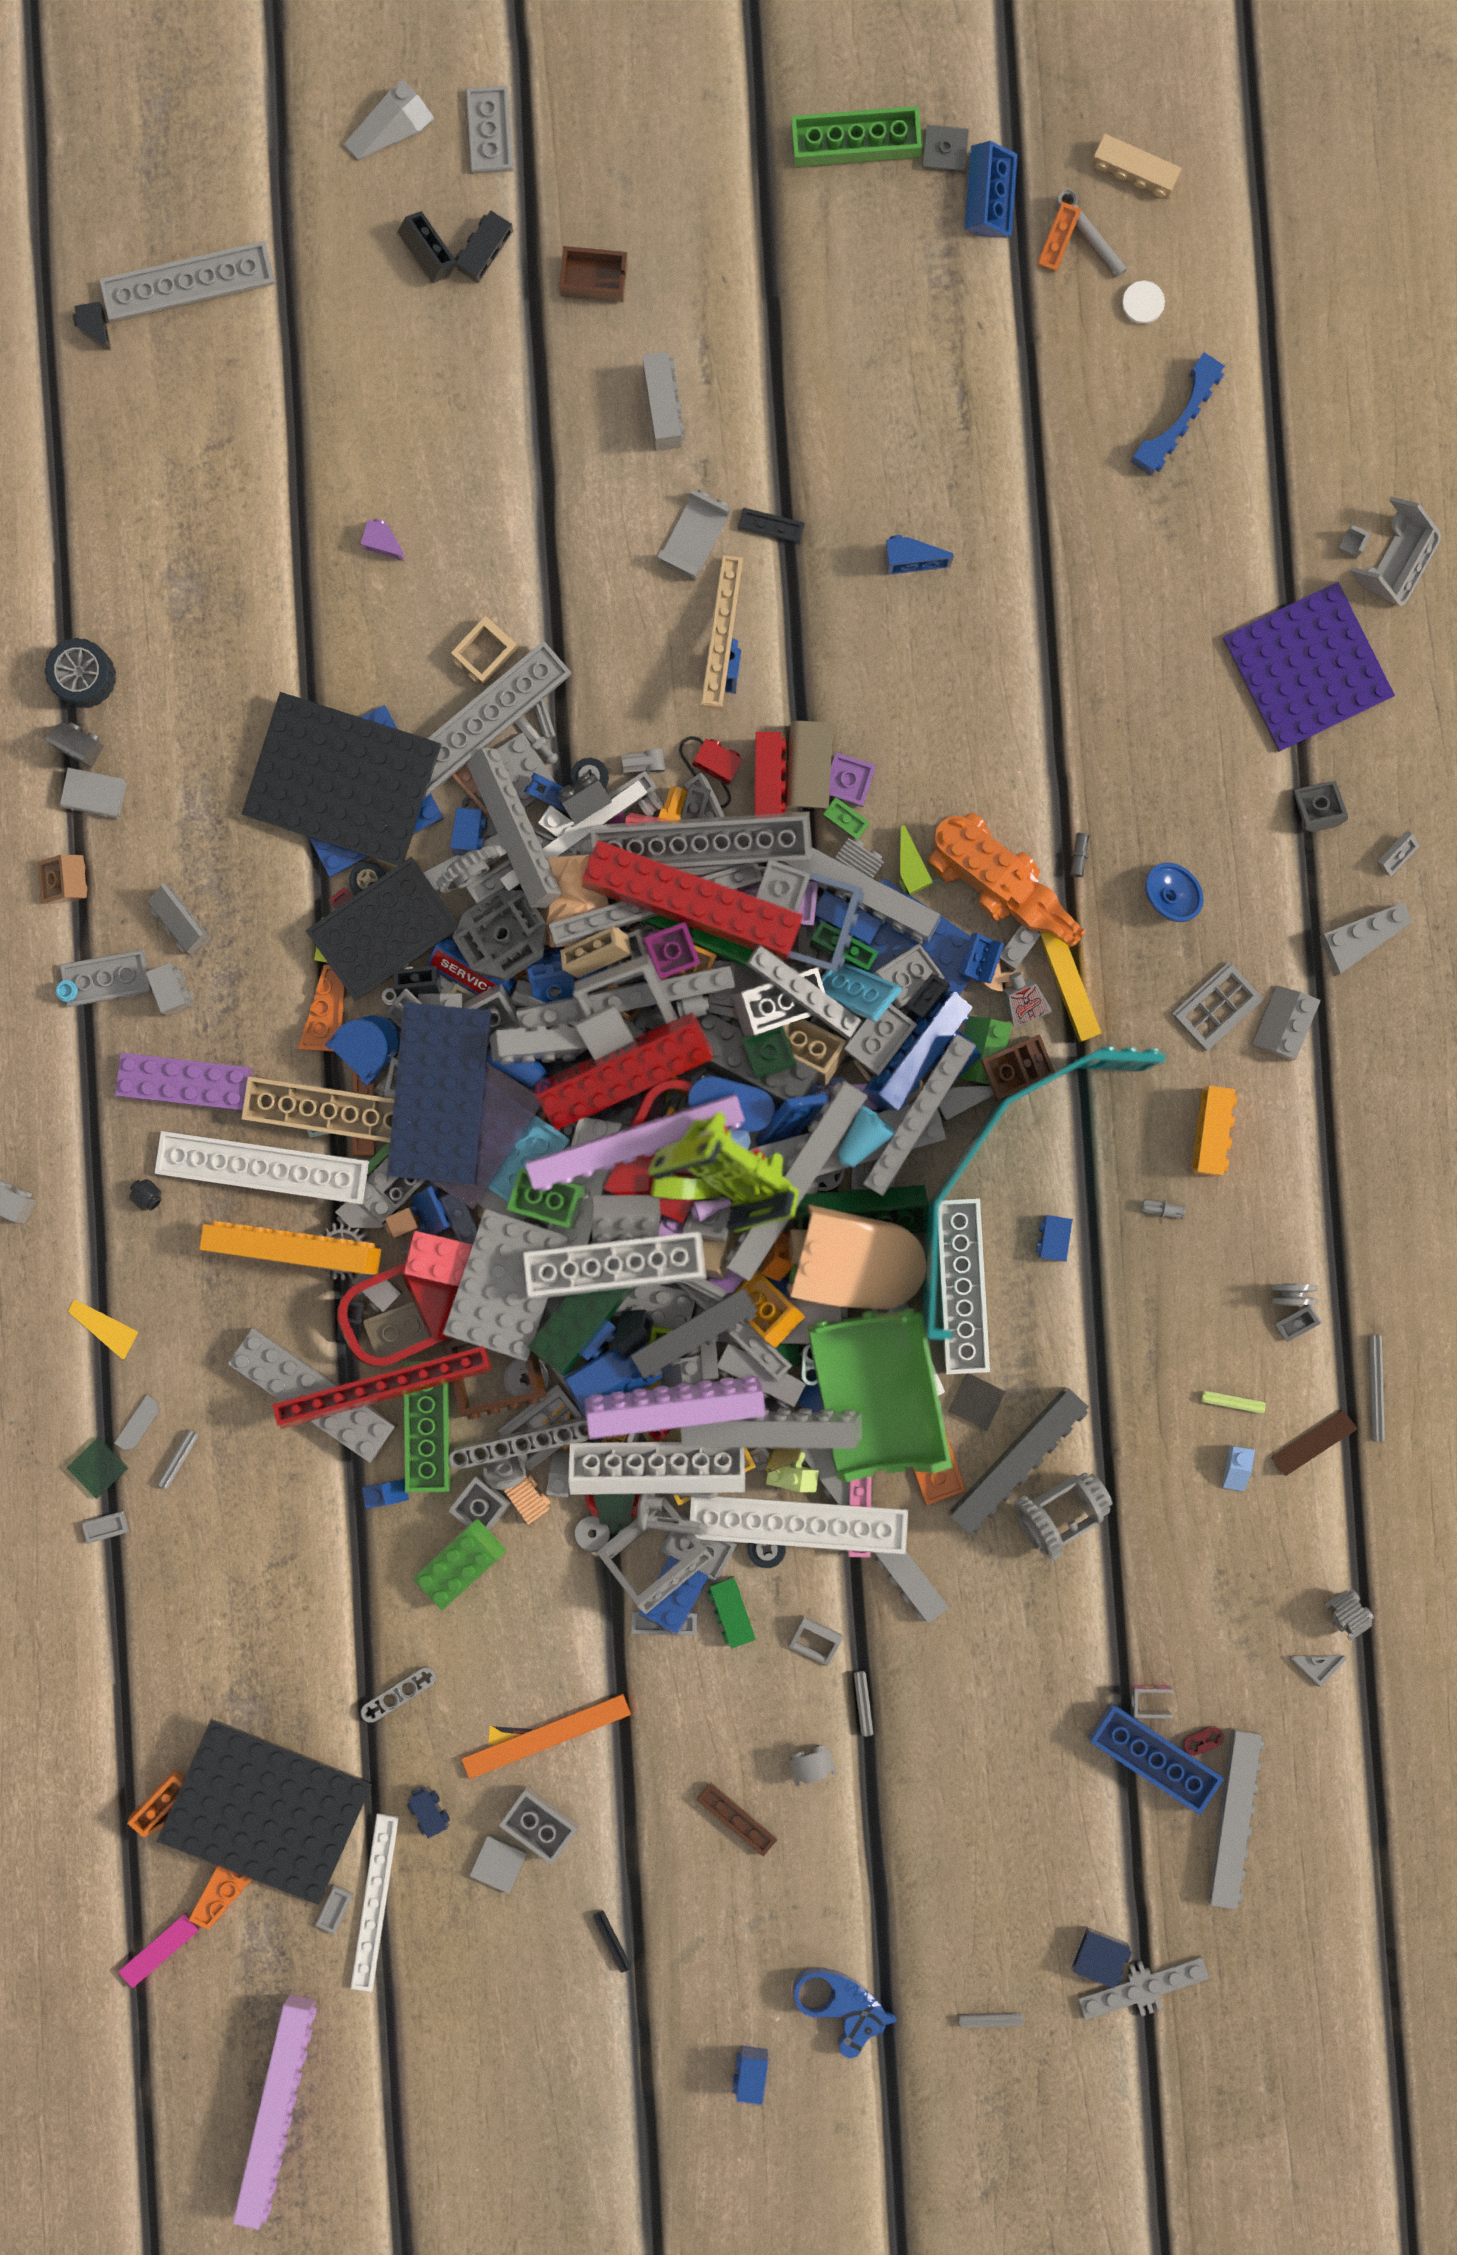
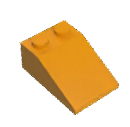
[731,1269,806,1348]

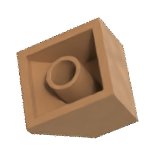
[38,855,87,904]

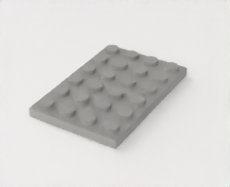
[443,1209,568,1361]

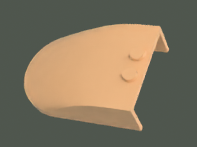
[787,1205,926,1309]

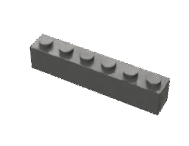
[631,1288,758,1379]

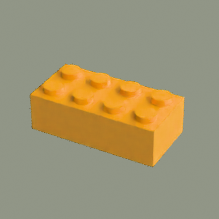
[1191,1086,1237,1176]

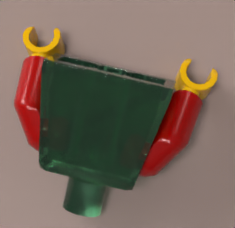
[584,1494,641,1534]

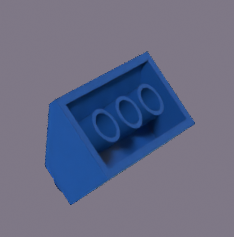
[965,140,1017,238]
[564,1344,663,1419]

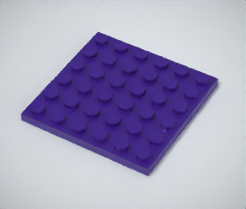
[1223,582,1395,752]

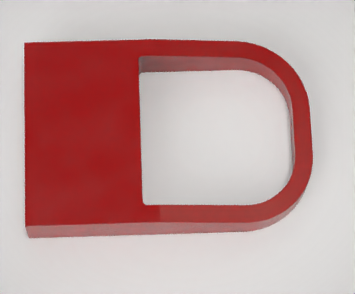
[602,1078,697,1223]
[337,1263,459,1367]

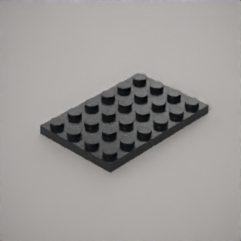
[306,857,459,1001]

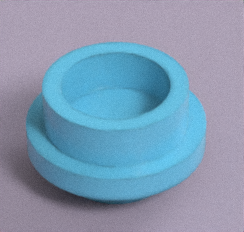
[56,980,78,1002]

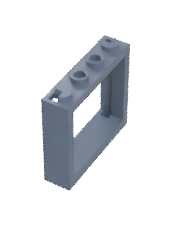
[787,865,865,972]

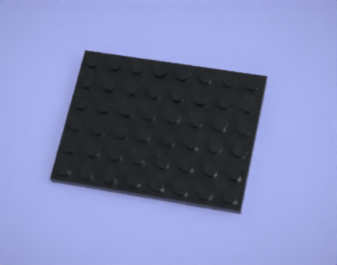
[241,692,442,867]
[157,1718,372,1905]

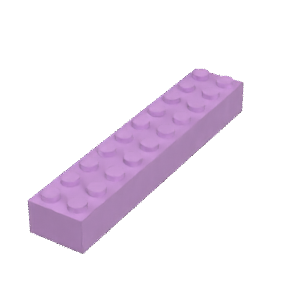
[233,1994,317,2230]

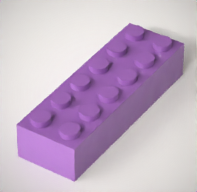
[115,1053,253,1111]

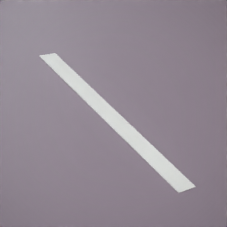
[500,780,647,891]

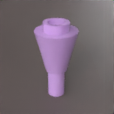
[690,1198,731,1222]

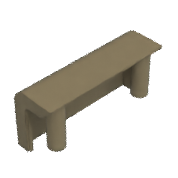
[785,721,833,810]

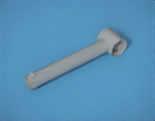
[1055,189,1127,277]

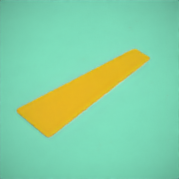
[68,1300,138,1359]

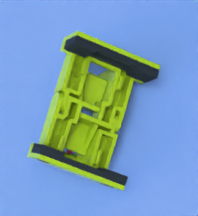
[648,1112,799,1232]

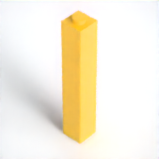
[1037,931,1102,1043]

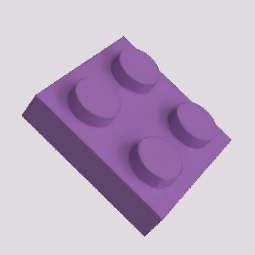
[829,752,876,807]

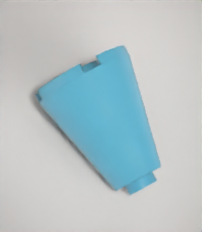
[837,1106,895,1167]

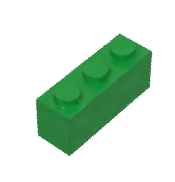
[809,921,879,972]
[707,1576,756,1649]

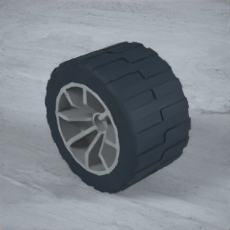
[45,638,116,708]

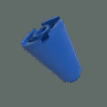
[487,1053,548,1089]

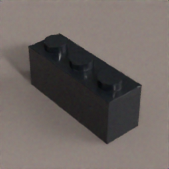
[455,210,513,283]
[397,211,457,283]

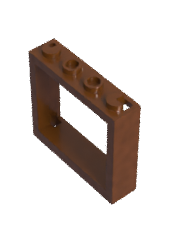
[444,1338,547,1420]

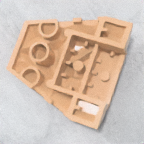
[538,854,619,947]

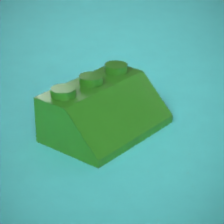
[958,1016,1012,1086]

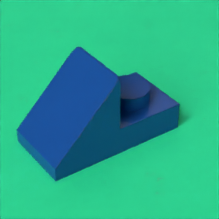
[362,1479,409,1509]

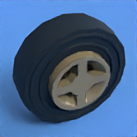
[349,861,386,895]

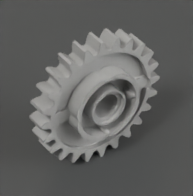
[436,845,500,893]

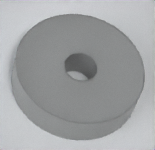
[575,1516,610,1551]

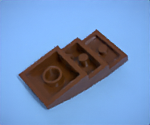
[980,1034,1055,1100]

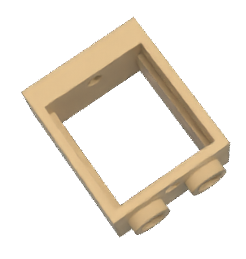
[451,616,518,686]

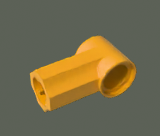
[658,786,688,820]

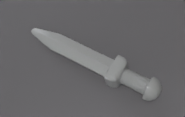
[515,716,558,764]

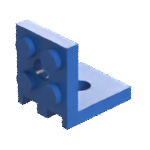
[527,946,575,1003]

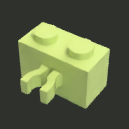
[766,1452,819,1492]

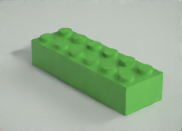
[791,106,922,167]
[404,1360,451,1492]

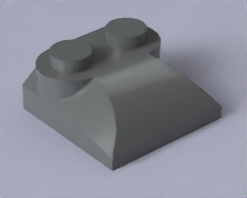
[1294,781,1348,832]

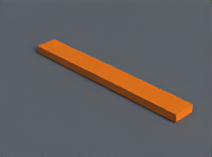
[461,1694,631,1779]

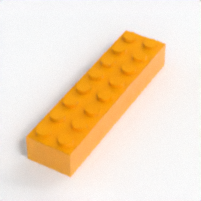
[199,1221,382,1275]

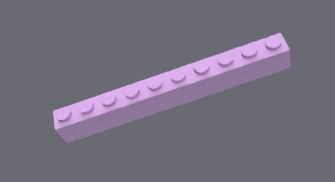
[526,1093,745,1191]

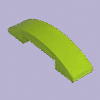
[651,1173,723,1199]

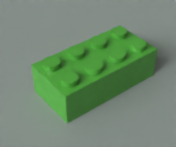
[413,1518,507,1611]

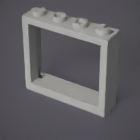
[573,954,678,1039]
[597,1496,713,1614]

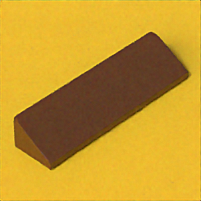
[1271,1410,1357,1476]

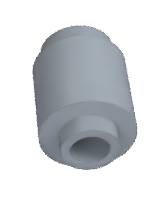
[677,994,710,1017]

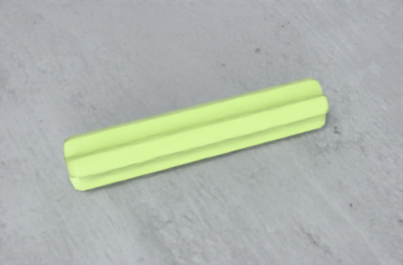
[1201,1391,1266,1413]

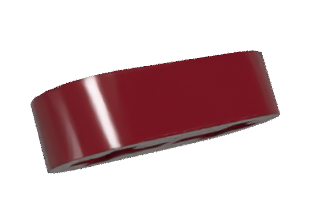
[1183,1726,1224,1756]

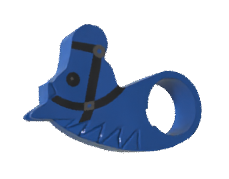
[792,1968,897,2058]

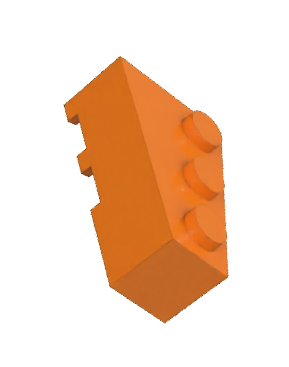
[127,1768,185,1838]

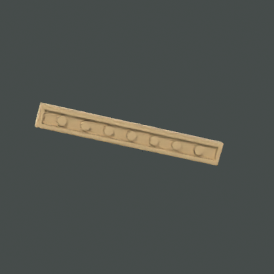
[701,555,743,710]

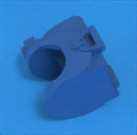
[325,1015,400,1086]

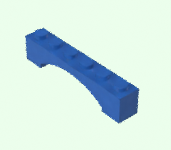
[1131,352,1225,476]

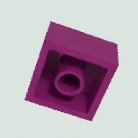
[641,923,701,979]

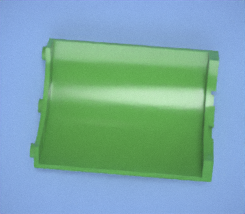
[807,1309,952,1482]

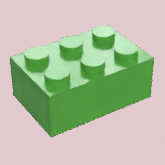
[507,1168,586,1229]

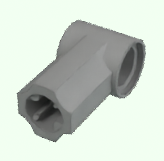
[622,749,665,774]

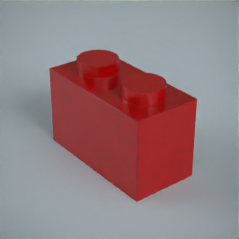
[692,739,743,786]

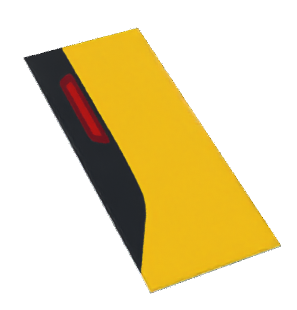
[488,1726,533,1745]

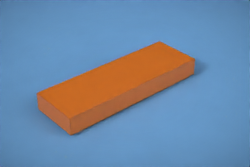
[1037,202,1082,271]

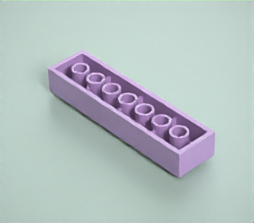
[585,1375,765,1439]

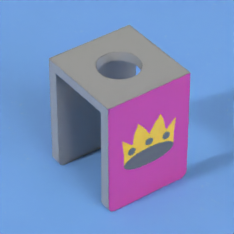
[1131,1685,1173,1718]

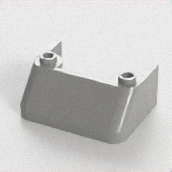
[1350,497,1441,606]

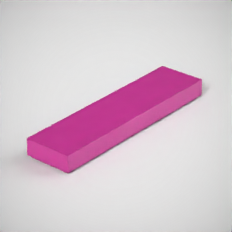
[119,1913,200,1988]

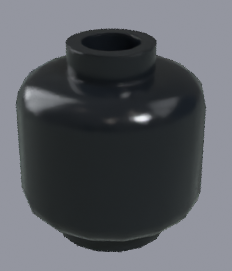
[129,1179,162,1211]

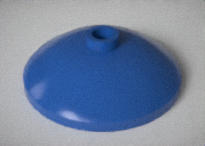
[1145,863,1204,922]

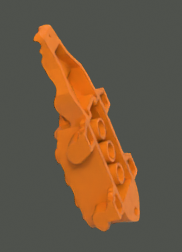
[928,813,1085,947]

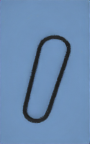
[679,736,731,808]

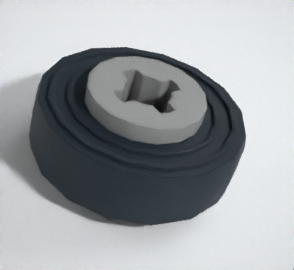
[570,757,609,789]
[748,1543,786,1568]

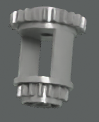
[1014,1472,1112,1562]

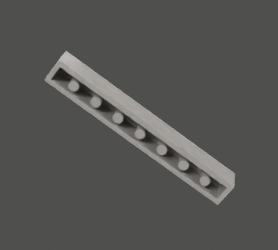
[467,748,562,908]
[863,1034,976,1195]
[1208,1728,1264,1909]

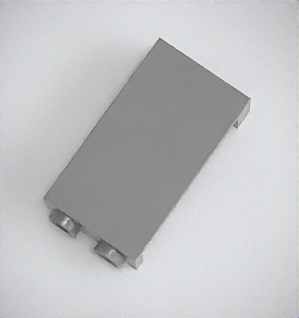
[657,489,730,581]

